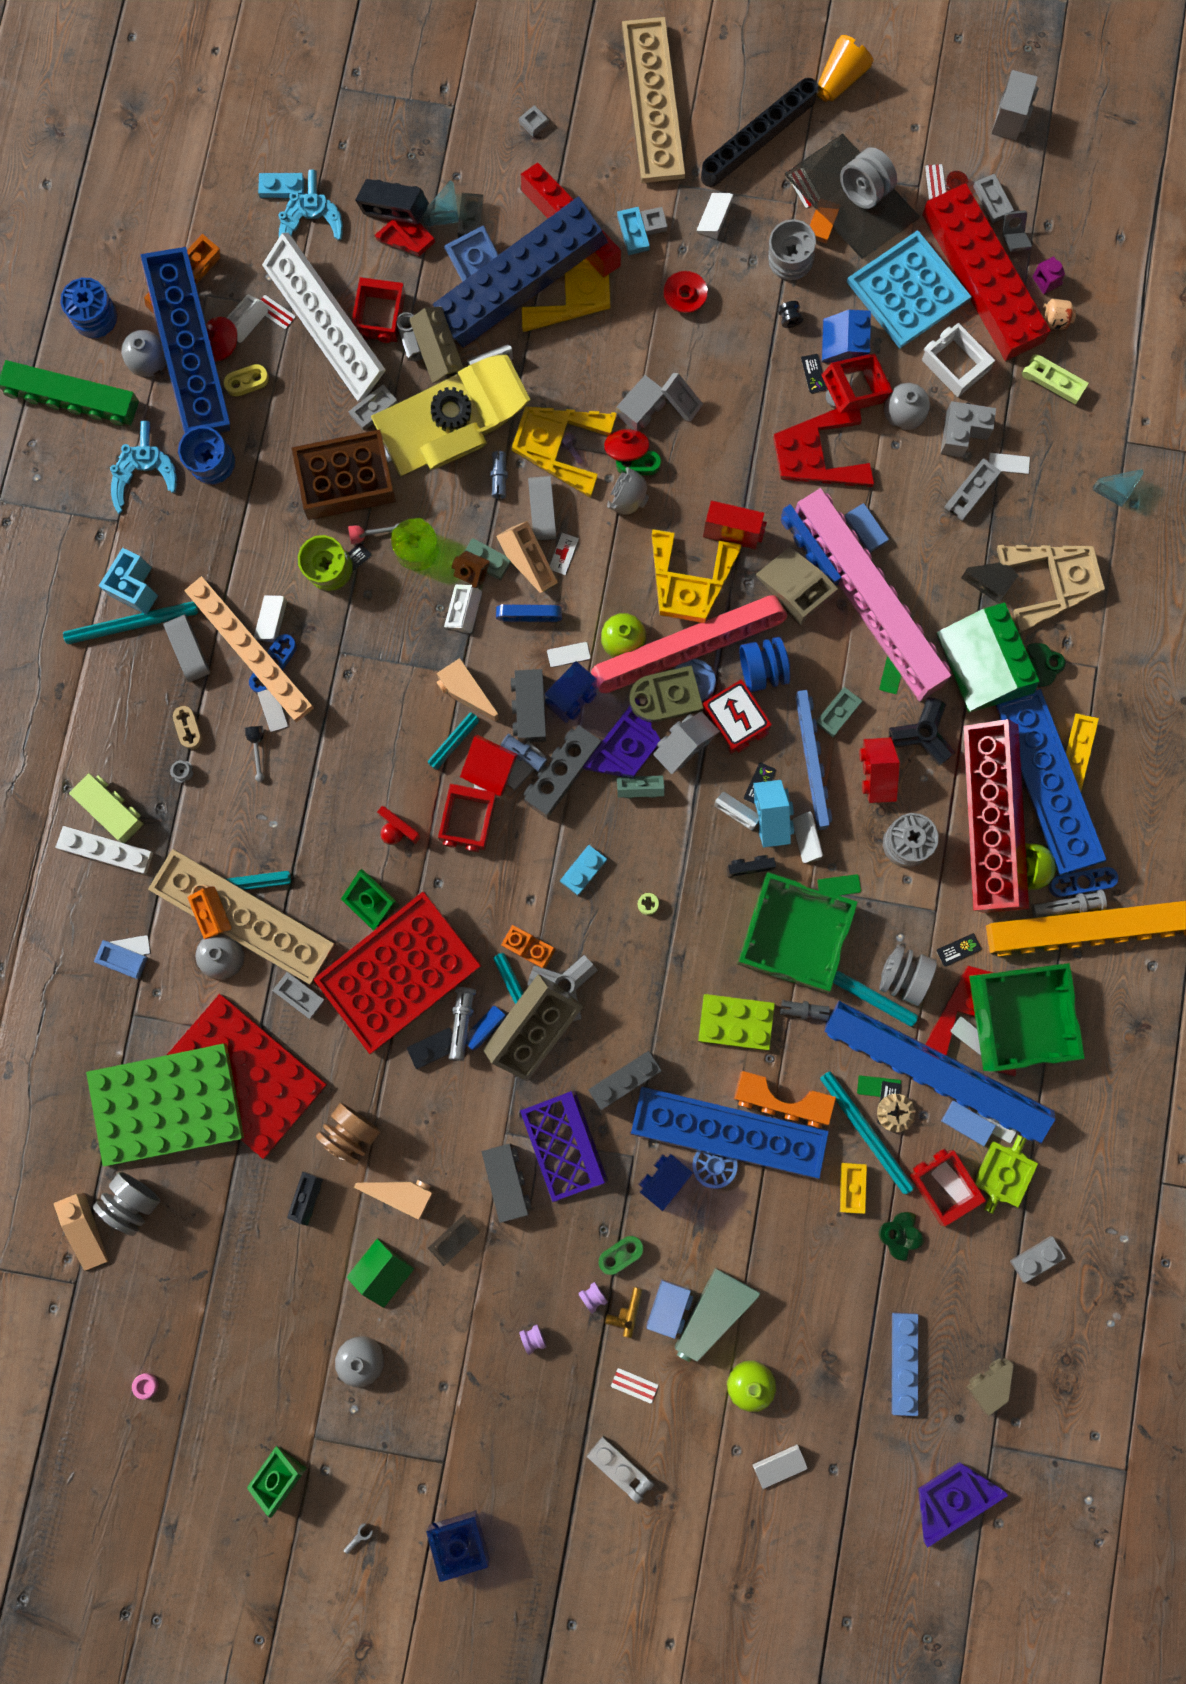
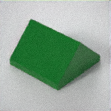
[341,869,399,931]
[346,1238,415,1308]
[247,1446,307,1518]

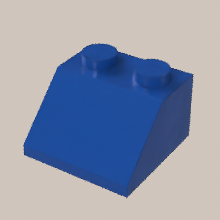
[822,310,871,363]

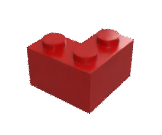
[859,737,900,803]

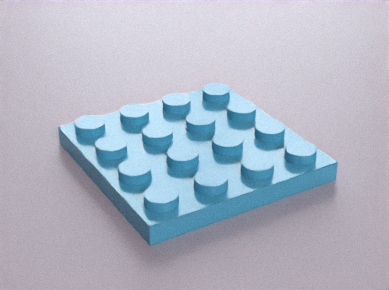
[847,230,972,349]

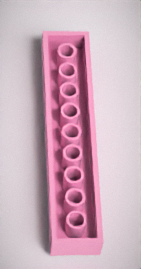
[795,488,951,702]

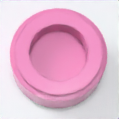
[132,1373,159,1400]

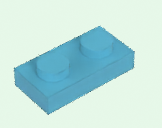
[258,173,304,198]
[617,207,650,255]
[560,845,607,896]

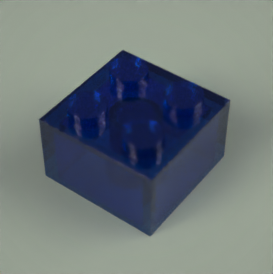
[544,661,597,723]
[638,1153,693,1211]
[426,1510,490,1582]

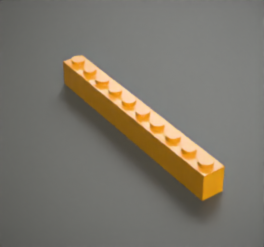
[986,901,1186,957]

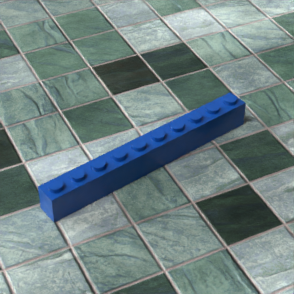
[824,1001,1055,1143]

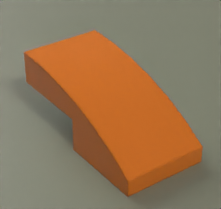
[810,199,841,244]

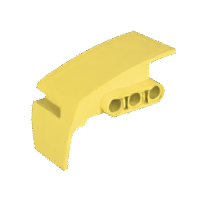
[371,355,530,477]

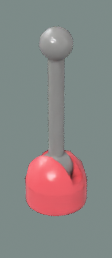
[348,524,403,544]

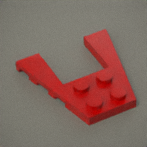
[773,408,874,488]
[925,966,1016,1077]

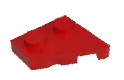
[374,220,435,256]

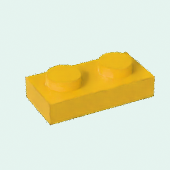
[840,1163,867,1214]

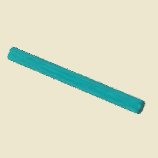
[63,601,198,644]
[820,1071,915,1194]

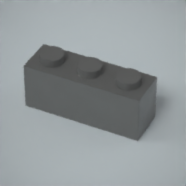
[511,669,546,743]
[588,1051,661,1110]
[481,1143,532,1223]

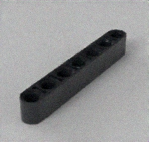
[701,78,818,187]

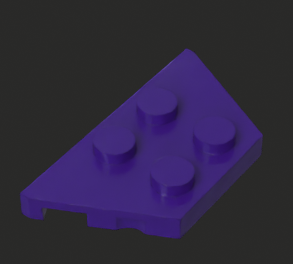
[583,698,660,778]
[918,1462,1008,1548]

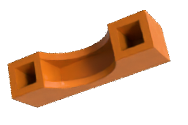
[734,1071,836,1128]

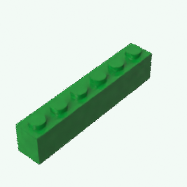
[0,360,139,426]

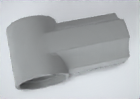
[397,312,423,362]

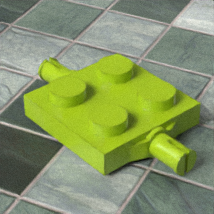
[974,1135,1038,1214]

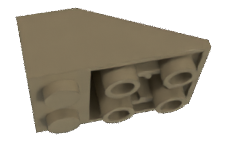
[755,547,838,625]

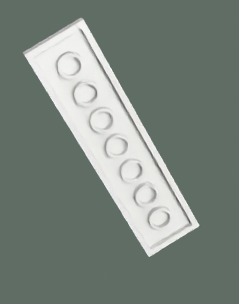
[262,233,386,401]

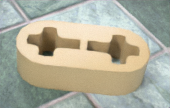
[173,706,203,750]

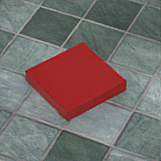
[460,735,518,797]

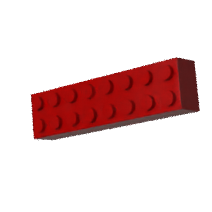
[922,183,1051,361]
[964,719,1029,913]

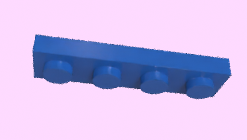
[781,504,841,586]

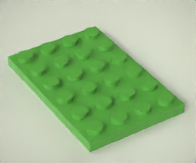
[86,1043,244,1167]

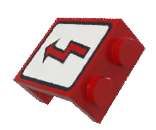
[702,679,772,754]

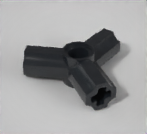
[888,697,956,766]

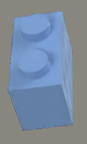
[646,1279,693,1339]

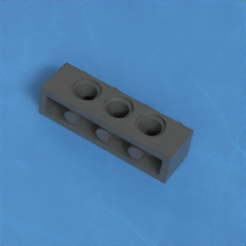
[523,725,601,819]

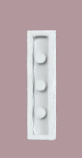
[56,826,153,875]

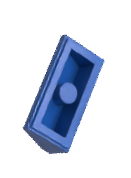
[466,1006,507,1051]

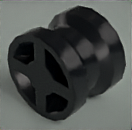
[778,301,804,328]

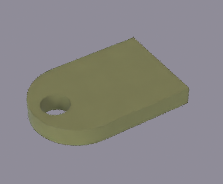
[629,665,703,722]

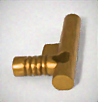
[605,1287,643,1338]

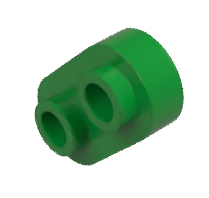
[616,451,661,475]
[599,1236,643,1275]

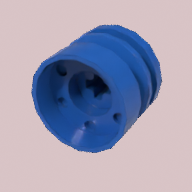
[60,277,118,338]
[178,426,235,484]
[739,637,790,692]

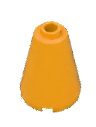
[817,35,874,102]

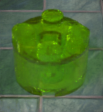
[391,518,439,571]

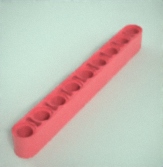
[591,595,787,693]

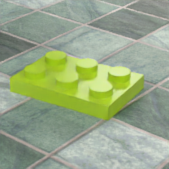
[698,994,774,1051]

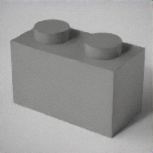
[616,375,666,431]

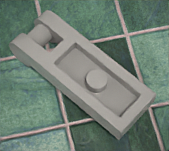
[944,458,1001,521]
[587,1436,655,1504]

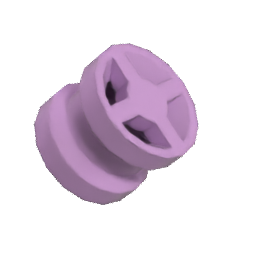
[578,1282,608,1313]
[519,1324,547,1355]

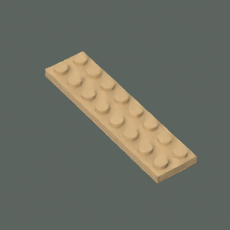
[622,17,685,183]
[148,849,335,985]

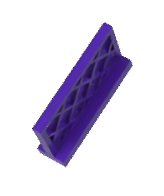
[520,1090,608,1202]

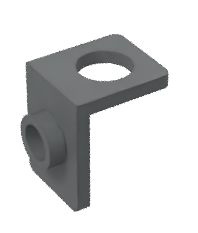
[1002,210,1032,252]

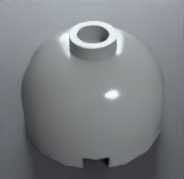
[121,330,167,377]
[884,383,930,430]
[607,467,649,514]
[195,933,245,980]
[335,1336,384,1387]

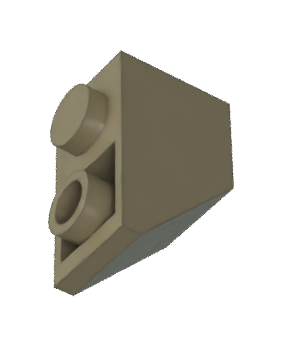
[966,1358,1013,1416]

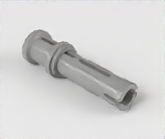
[1032,889,1107,918]
[449,987,476,1061]

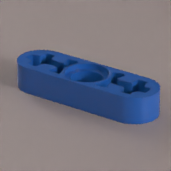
[496,605,562,622]
[249,634,297,694]
[1049,867,1118,897]

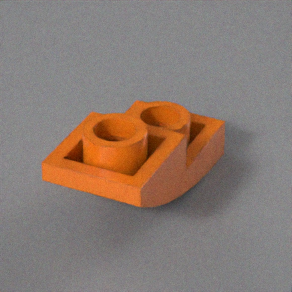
[501,925,556,969]

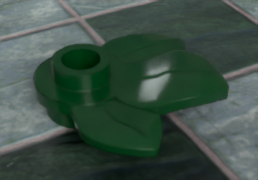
[1027,643,1066,687]
[879,1212,925,1261]

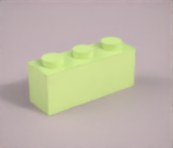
[69,773,143,844]

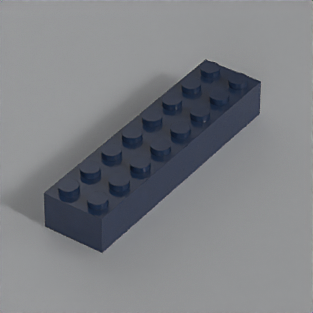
[433,196,608,348]

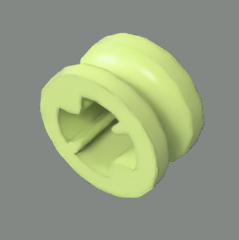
[638,893,659,915]

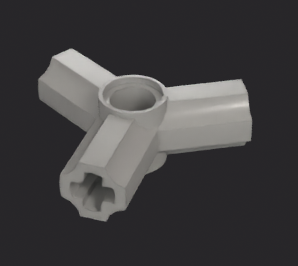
[527,955,598,1022]

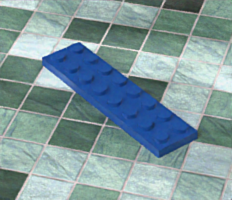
[996,689,1106,876]
[630,1087,829,1179]

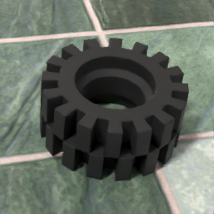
[431,387,471,432]

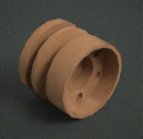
[316,1102,381,1166]

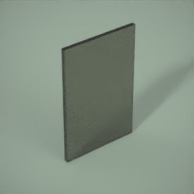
[785,134,920,259]

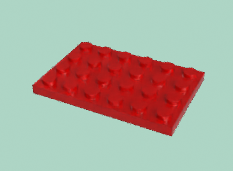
[313,891,482,1054]
[167,993,327,1159]

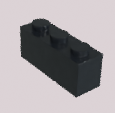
[355,179,429,225]

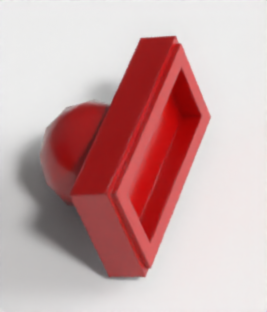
[377,806,420,845]

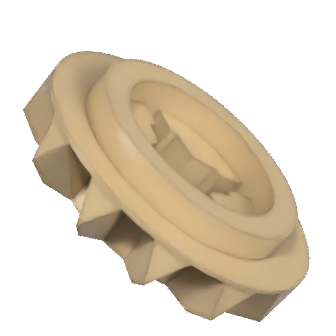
[877,1094,916,1132]

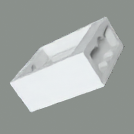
[922,323,995,397]

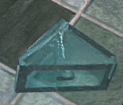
[423,180,459,226]
[1093,469,1144,507]

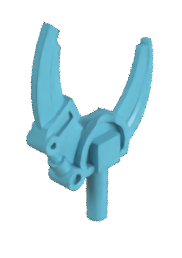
[278,170,343,241]
[110,421,177,514]

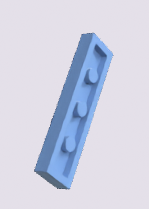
[892,1313,918,1416]

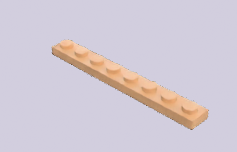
[184,576,314,723]

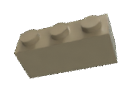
[409,306,464,383]

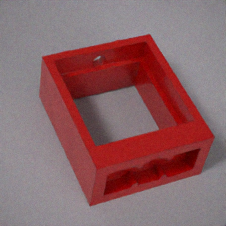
[351,277,406,343]
[822,353,893,414]
[438,783,497,853]
[909,1148,986,1226]

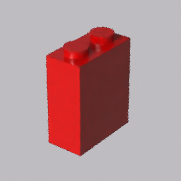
[703,500,767,549]

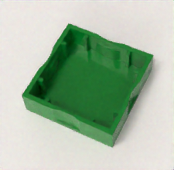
[737,872,858,994]
[969,963,1085,1071]

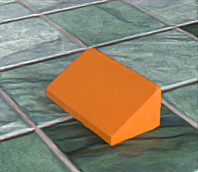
[187,886,231,940]

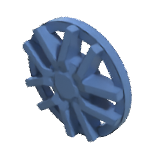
[692,1151,737,1189]

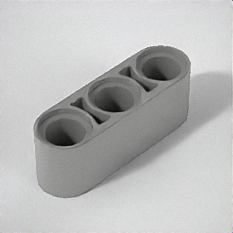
[528,476,556,541]
[164,615,210,683]

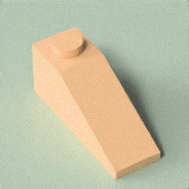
[496,521,558,593]
[436,658,499,722]
[354,1180,434,1220]
[53,1193,108,1271]

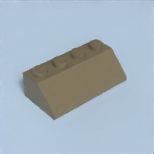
[483,974,583,1081]

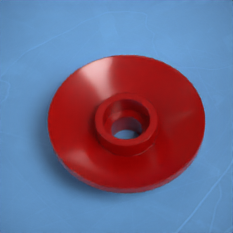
[663,271,708,313]
[205,316,238,361]
[604,429,649,461]

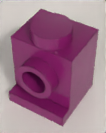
[1032,256,1065,295]

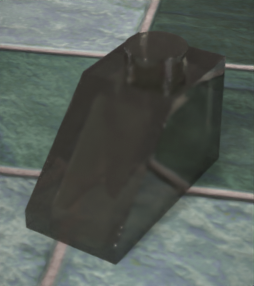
[961,562,1019,603]

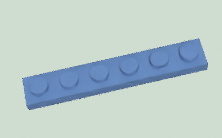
[795,690,832,830]

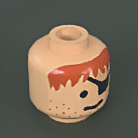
[1041,299,1076,330]

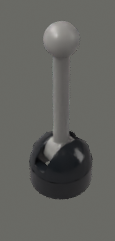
[245,726,264,782]

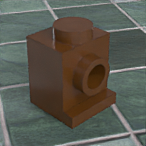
[452,551,490,588]

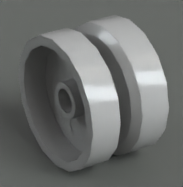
[840,147,897,209]

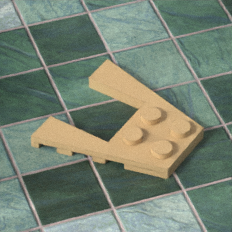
[997,545,1105,633]

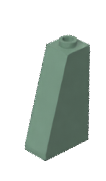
[674,1268,760,1362]

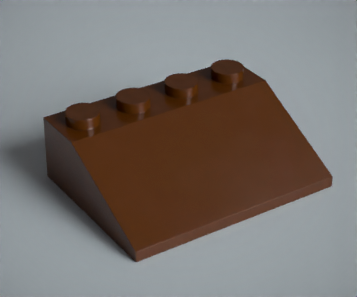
[291,429,396,520]

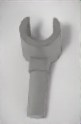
[344,1523,373,1554]

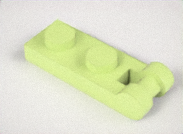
[1022,354,1089,405]

